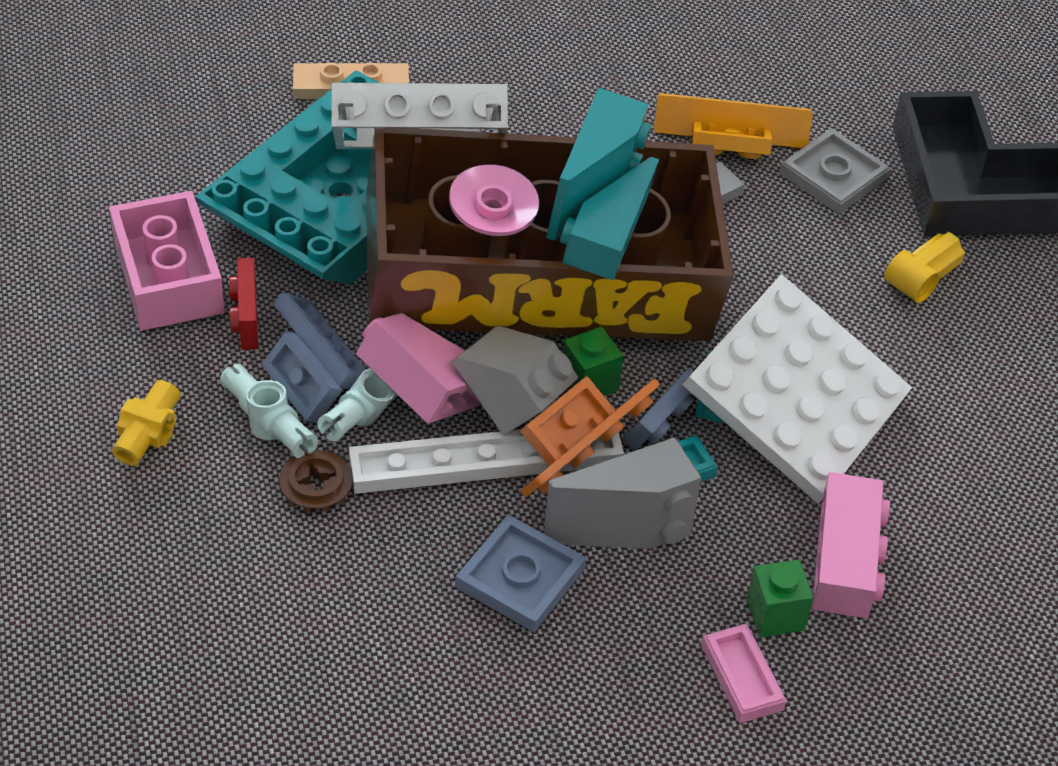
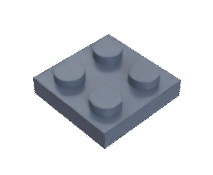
[455,514,587,633]

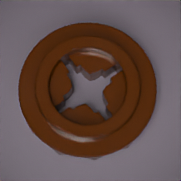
[279,450,353,514]

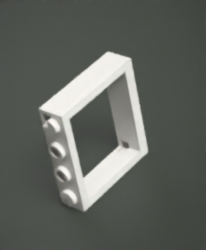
[332,83,508,149]

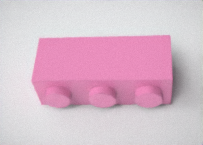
[812,472,890,619]

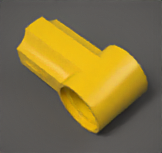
[884,232,965,303]

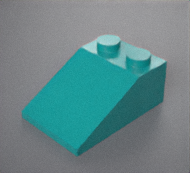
[546,87,652,241]

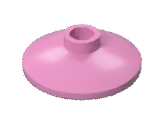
[449,165,539,236]

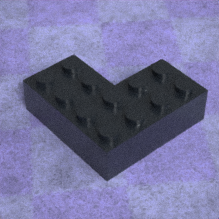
[893,91,1058,236]

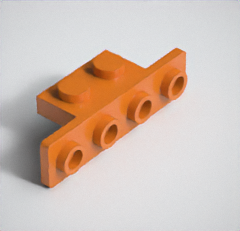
[520,376,660,498]

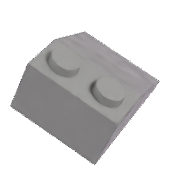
[544,437,701,549]

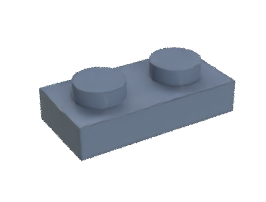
[262,331,342,423]
[622,368,695,451]

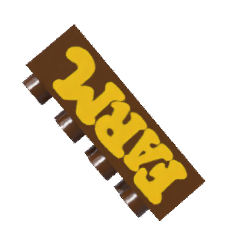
[366,128,734,341]

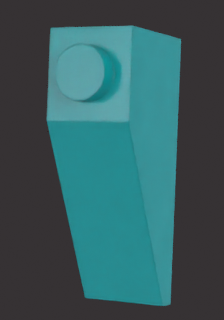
[560,157,659,281]

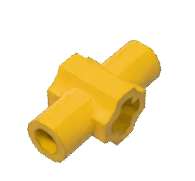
[112,380,181,466]

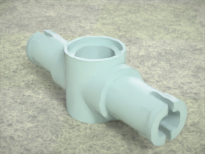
[220,364,318,458]
[317,368,398,442]

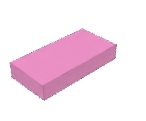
[701,623,787,723]

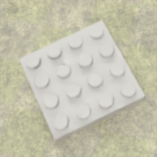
[683,274,912,503]

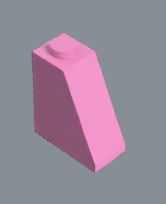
[356,313,481,424]

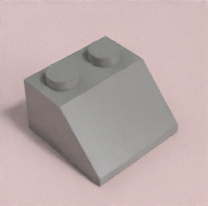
[451,325,579,435]

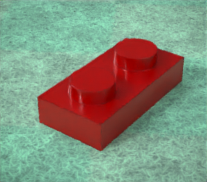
[229,258,259,350]

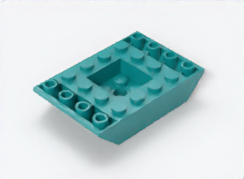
[195,70,379,284]

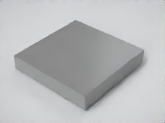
[779,128,891,214]

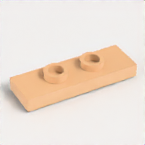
[293,63,409,99]

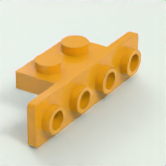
[654,93,813,159]

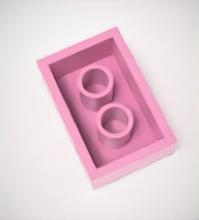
[109,191,225,331]

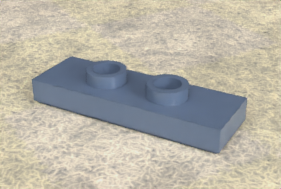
[273,293,366,390]

